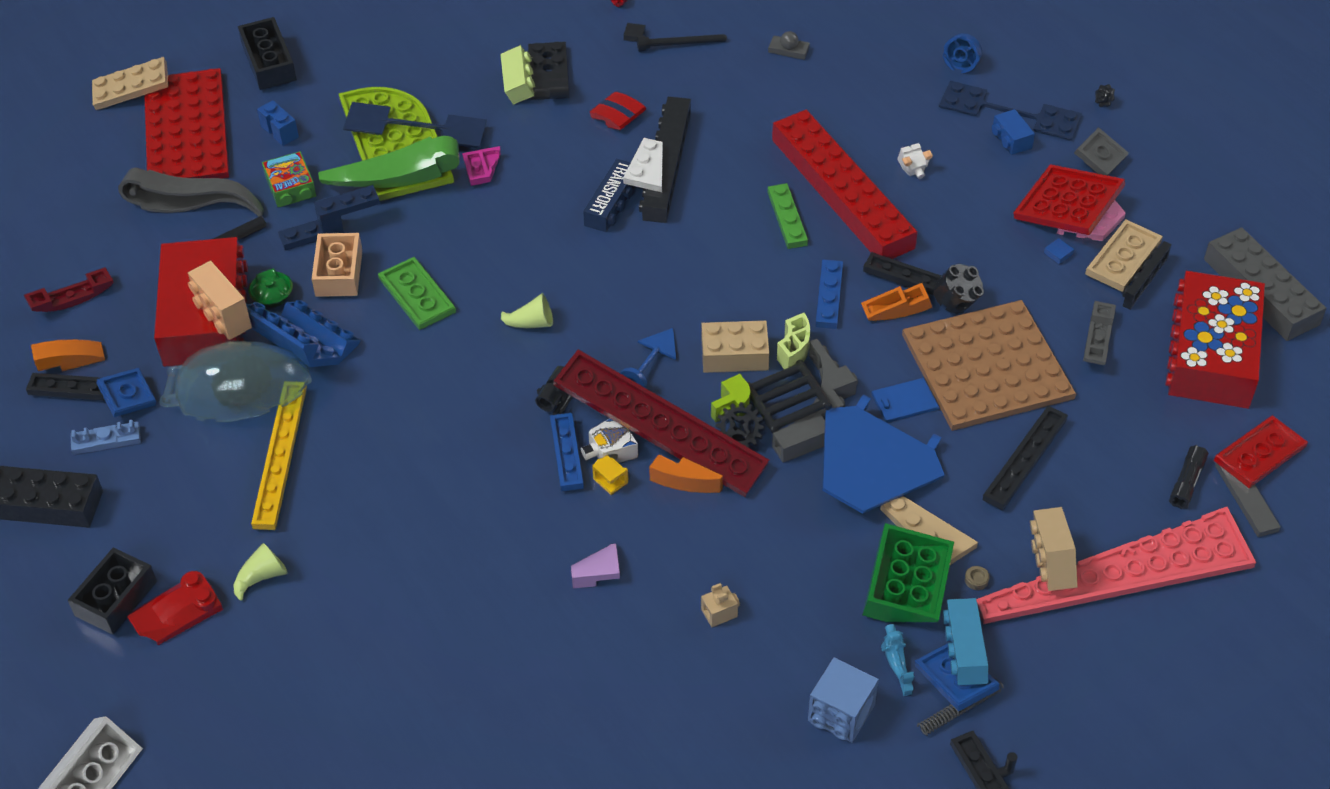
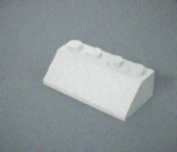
[38,716,143,789]

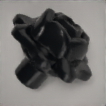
[1095,84,1115,107]

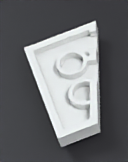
[623,138,663,192]

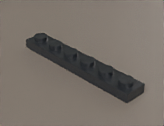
[982,406,1068,510]

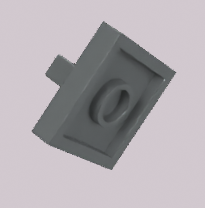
[1074,127,1129,176]

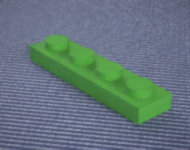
[767,183,808,249]

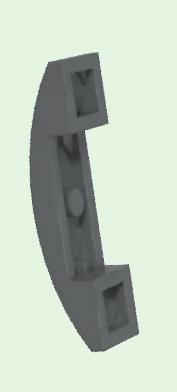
[1083,301,1116,365]

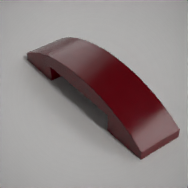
[24,267,114,312]

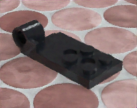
[528,42,569,100]

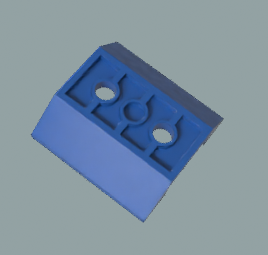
[246,300,361,367]

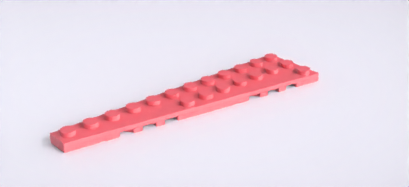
[976,507,1256,624]

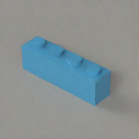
[943,598,988,685]

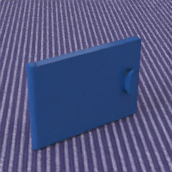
[871,378,940,423]

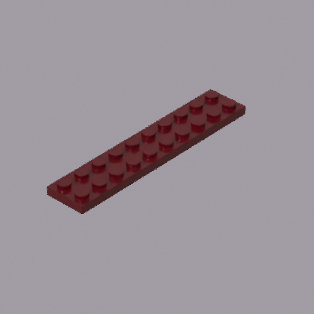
[553,349,769,497]

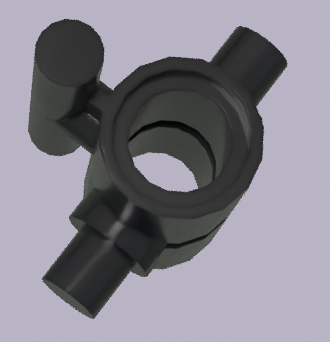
[535,366,573,415]

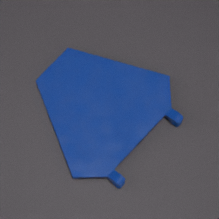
[822,395,945,514]

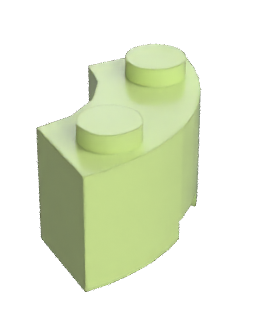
[777,313,810,369]

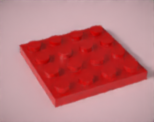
[1013,164,1125,235]

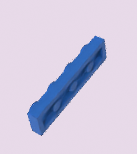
[815,260,843,329]
[550,413,584,492]

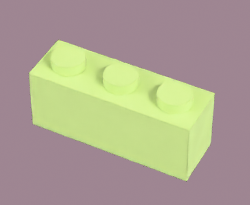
[500,45,535,105]

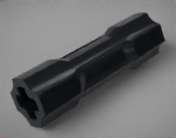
[1169,445,1209,509]

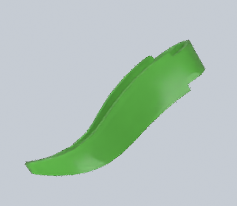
[318,136,460,188]

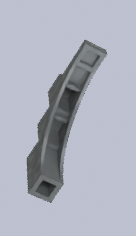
[772,339,858,463]

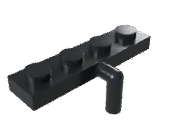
[950,731,1018,789]

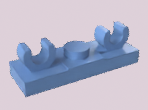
[71,420,141,455]

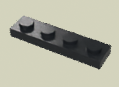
[1122,241,1172,310]
[863,252,941,295]
[26,373,105,401]

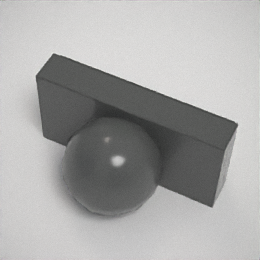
[768,31,810,60]

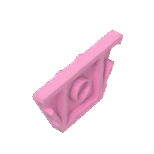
[1057,200,1126,241]

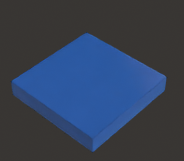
[97,368,157,417]

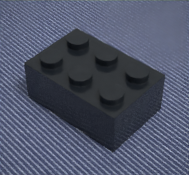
[68,547,157,635]

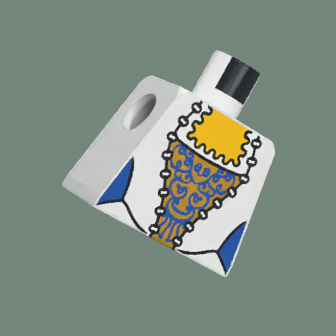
[581,418,638,463]

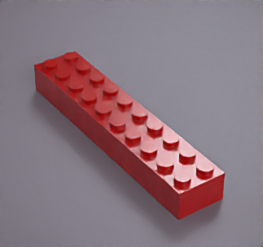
[772,109,918,259]

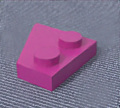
[462,146,501,186]

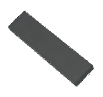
[1215,463,1281,537]

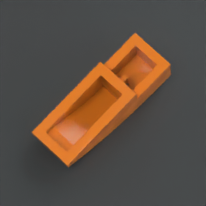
[861,283,933,321]
[31,339,105,372]
[649,454,723,493]

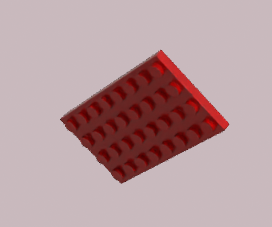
[144,68,229,179]

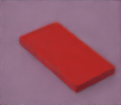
[1213,415,1308,488]

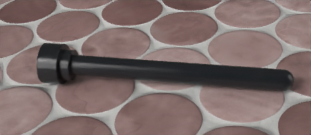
[637,34,727,51]

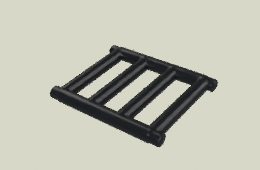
[747,360,832,433]

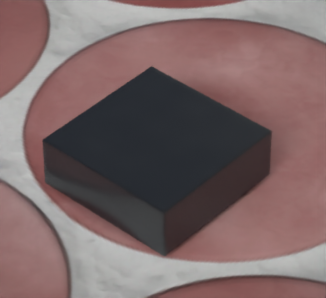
[623,23,646,42]

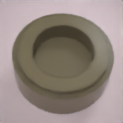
[965,566,989,590]

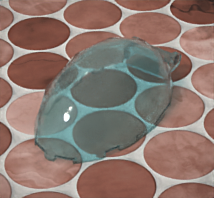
[159,340,312,422]

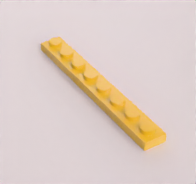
[251,381,307,530]

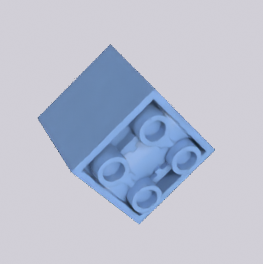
[808,657,879,743]

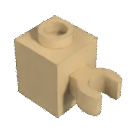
[701,583,740,627]

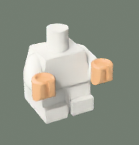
[897,143,933,179]

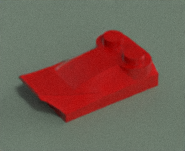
[127,571,223,645]

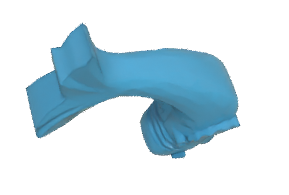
[881,624,915,696]

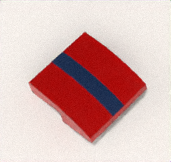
[589,92,646,130]

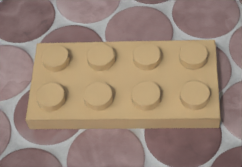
[92,57,169,110]
[1085,219,1163,292]

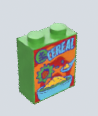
[262,151,317,207]

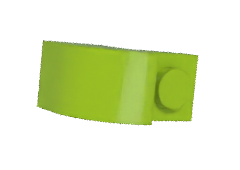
[711,374,750,423]

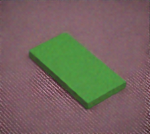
[378,257,456,330]

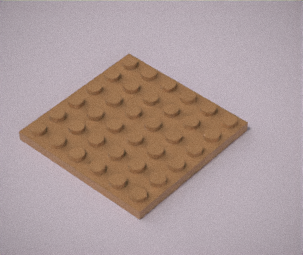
[902,300,1076,431]

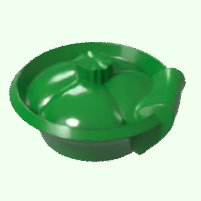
[248,268,293,307]

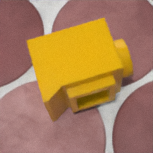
[592,455,628,495]

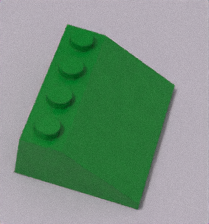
[862,523,954,622]

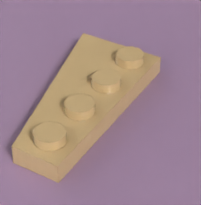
[880,496,978,565]

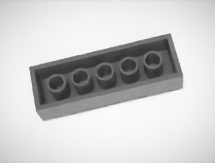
[1204,227,1326,341]

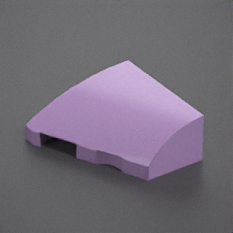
[571,544,620,588]

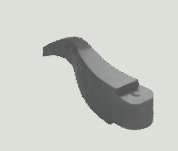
[118,167,264,217]

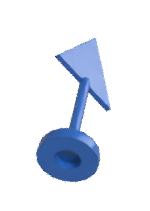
[620,328,676,388]

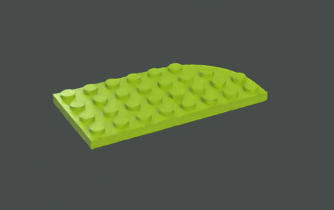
[338,87,454,201]

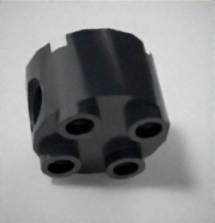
[933,264,984,314]

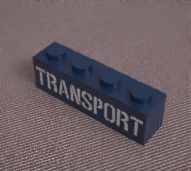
[583,159,635,232]

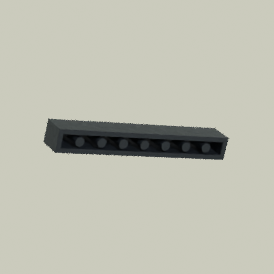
[639,96,691,223]

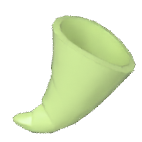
[501,293,553,328]
[234,543,288,601]

